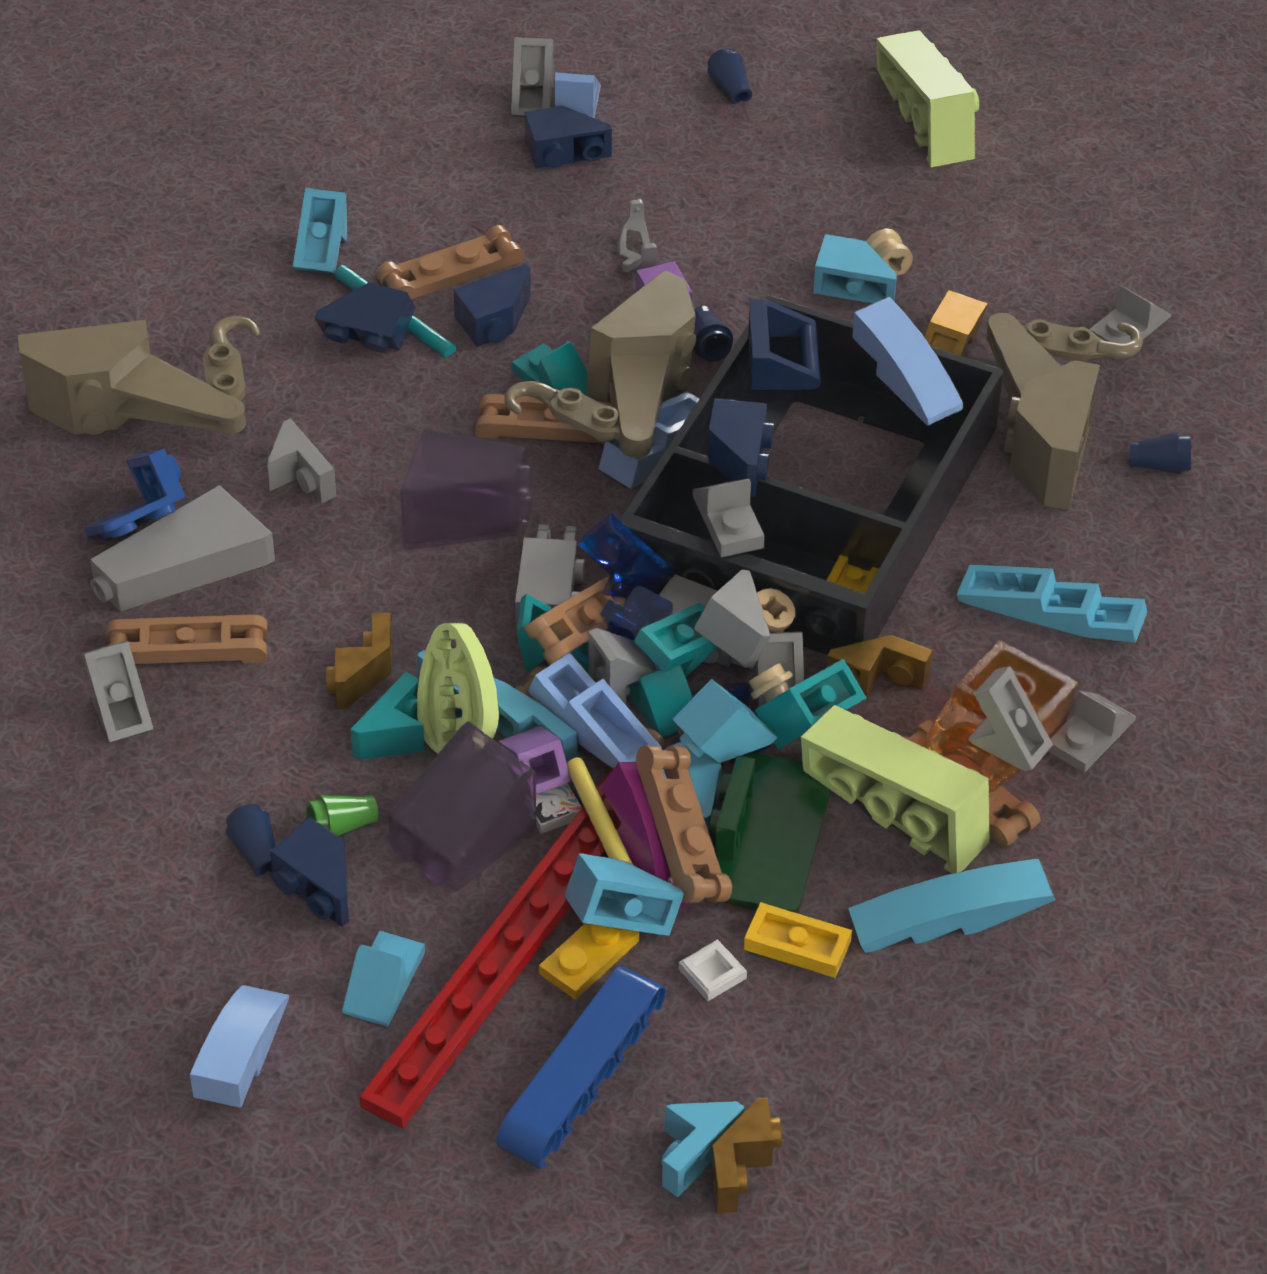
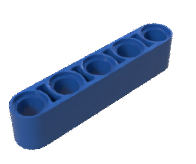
[496,965,666,1169]

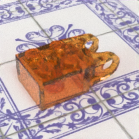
[923,640,1079,793]

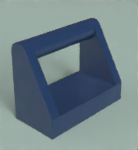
[748,299,821,390]

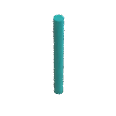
[334,265,456,358]

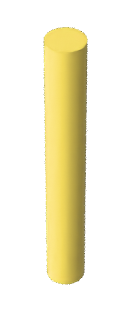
[567,758,633,865]

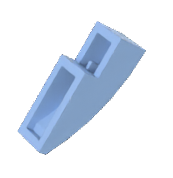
[852,297,963,426]
[599,392,699,489]
[528,652,662,768]
[190,985,289,1108]

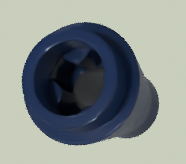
[707,48,753,104]
[694,306,733,361]
[1130,432,1191,474]
[226,804,276,876]

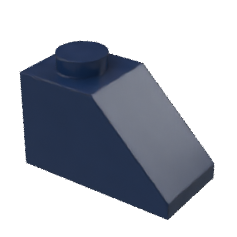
[453,263,531,347]

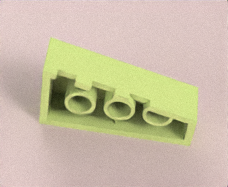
[876,30,979,167]
[801,705,990,874]

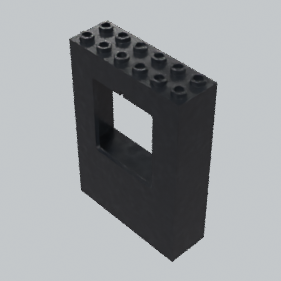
[617,295,1003,655]

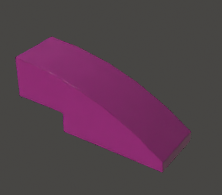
[601,762,692,907]

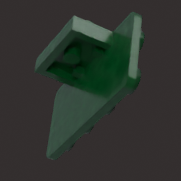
[708,753,831,913]

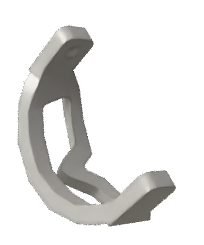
[617,199,658,272]

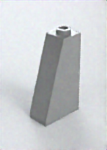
[90,485,275,611]

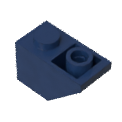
[524,106,612,169]
[314,283,415,353]
[708,398,774,497]
[270,817,349,927]

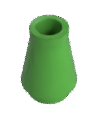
[305,795,379,837]

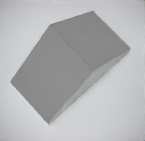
[694,570,771,668]

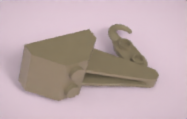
[504,270,696,458]
[987,313,1143,510]
[18,316,260,435]

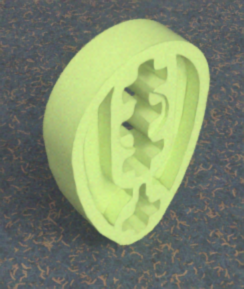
[417,623,499,757]

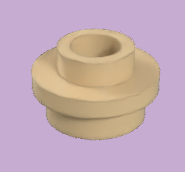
[748,663,793,703]

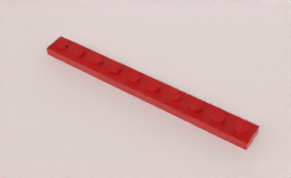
[360,768,621,1129]

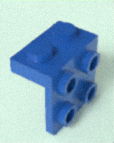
[84,448,186,540]

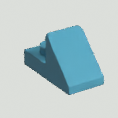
[293,188,347,274]
[342,931,425,1027]
[661,1101,745,1197]

